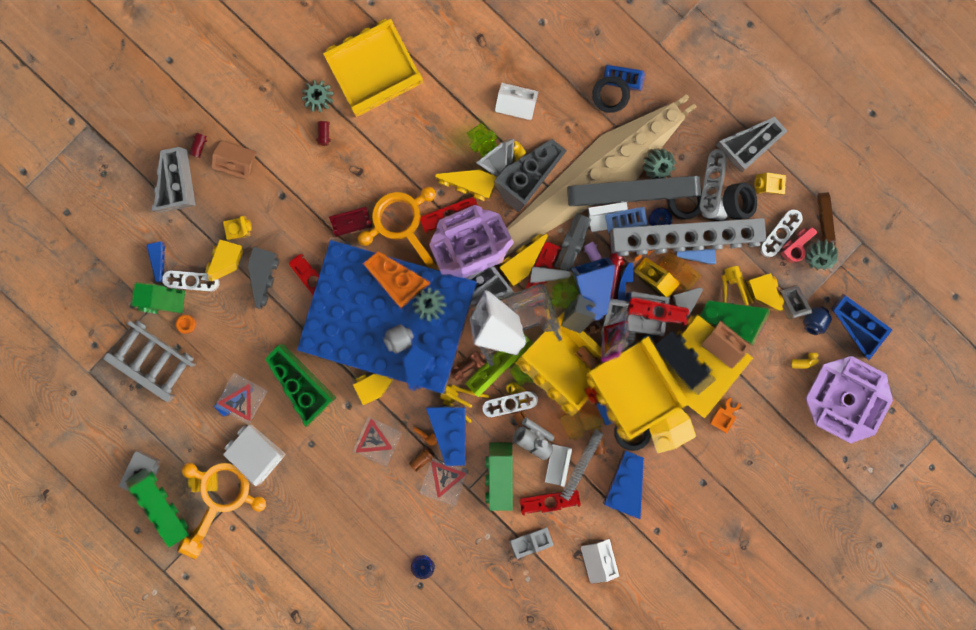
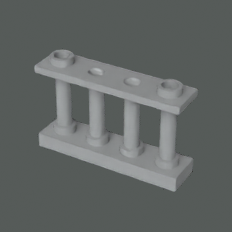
[104,320,196,402]

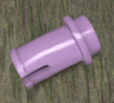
[583,242,602,262]

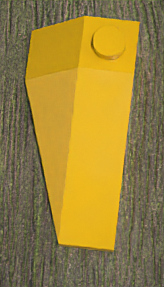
[649,409,696,453]

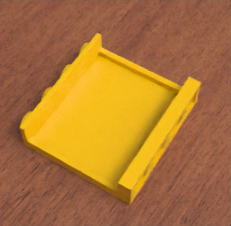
[323,19,424,117]
[516,312,607,416]
[662,314,753,418]
[586,337,689,442]

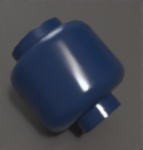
[803,306,832,336]

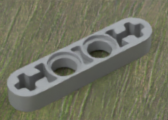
[700,149,727,218]

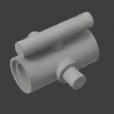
[513,418,555,460]

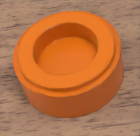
[176,315,196,334]

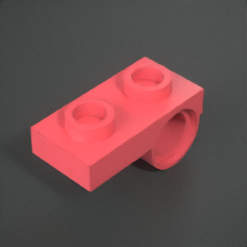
[780,227,817,263]

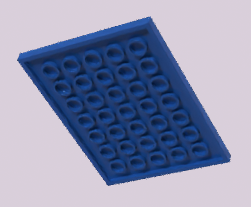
[297,240,477,394]

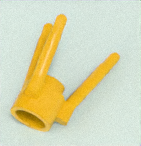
[721,266,754,306]
[440,384,489,423]

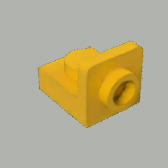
[754,173,786,195]
[223,216,252,241]
[188,472,218,492]

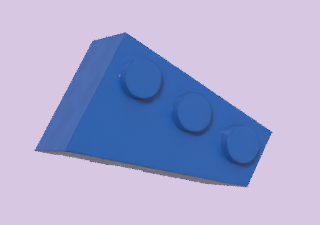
[831,294,893,360]
[426,405,466,466]
[603,450,644,520]

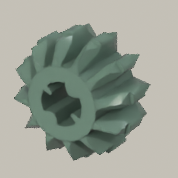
[301,80,334,113]
[643,148,676,179]
[805,239,838,271]
[413,288,446,321]

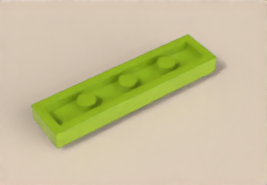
[465,333,533,397]

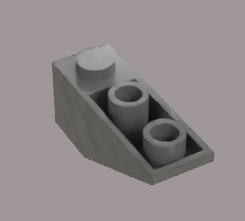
[248,247,280,310]

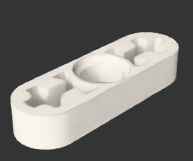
[760,210,803,257]
[162,271,219,292]
[483,391,538,417]

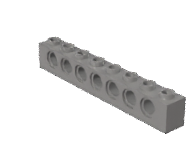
[610,218,766,256]

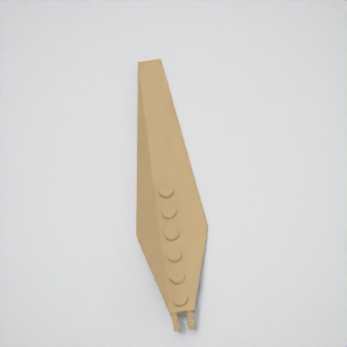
[505,94,697,257]

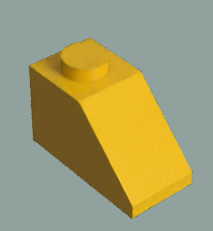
[633,257,679,297]

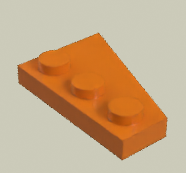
[363,251,431,308]

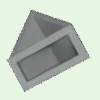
[476,138,514,177]

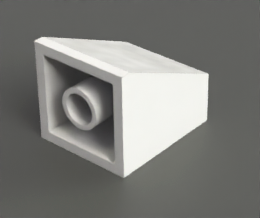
[469,290,526,355]
[223,425,286,486]

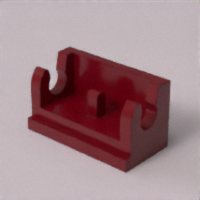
[329,207,372,237]

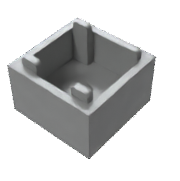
[622,292,669,336]

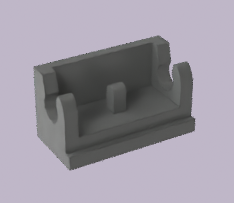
[561,294,596,333]

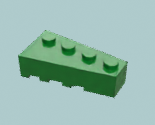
[265,344,337,427]
[126,468,189,548]

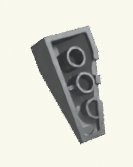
[494,139,567,212]

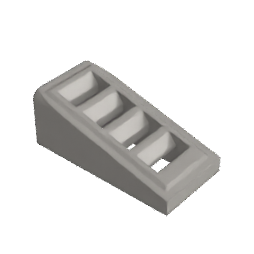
[530,267,571,283]

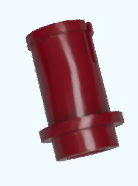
[316,121,331,146]
[189,133,208,158]

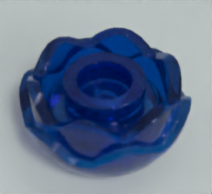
[648,207,673,226]
[411,555,435,580]

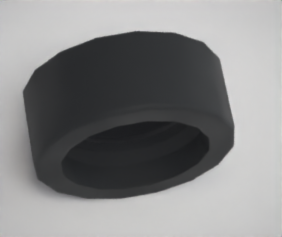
[592,76,630,113]
[723,182,757,220]
[667,190,702,220]
[614,425,651,451]

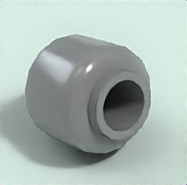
[383,325,414,353]

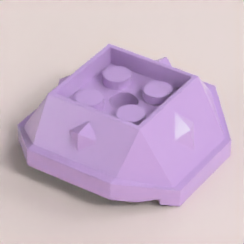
[429,205,514,278]
[805,356,893,443]

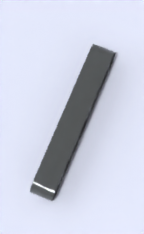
[567,176,701,207]

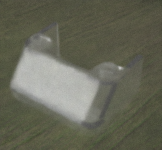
[478,284,562,366]

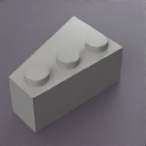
[716,117,787,173]
[151,147,196,213]
[466,266,514,310]

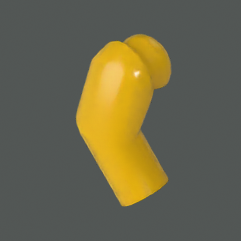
[514,141,526,162]
[792,353,819,369]
[506,382,527,407]

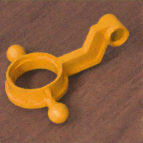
[358,186,440,271]
[177,463,266,560]

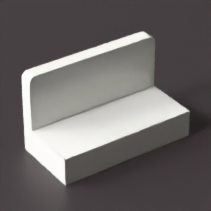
[495,83,538,120]
[587,202,628,232]
[545,444,572,487]
[581,539,619,584]

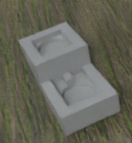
[509,527,554,559]

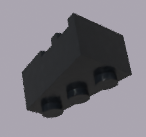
[654,331,716,395]

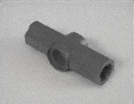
[555,213,592,272]

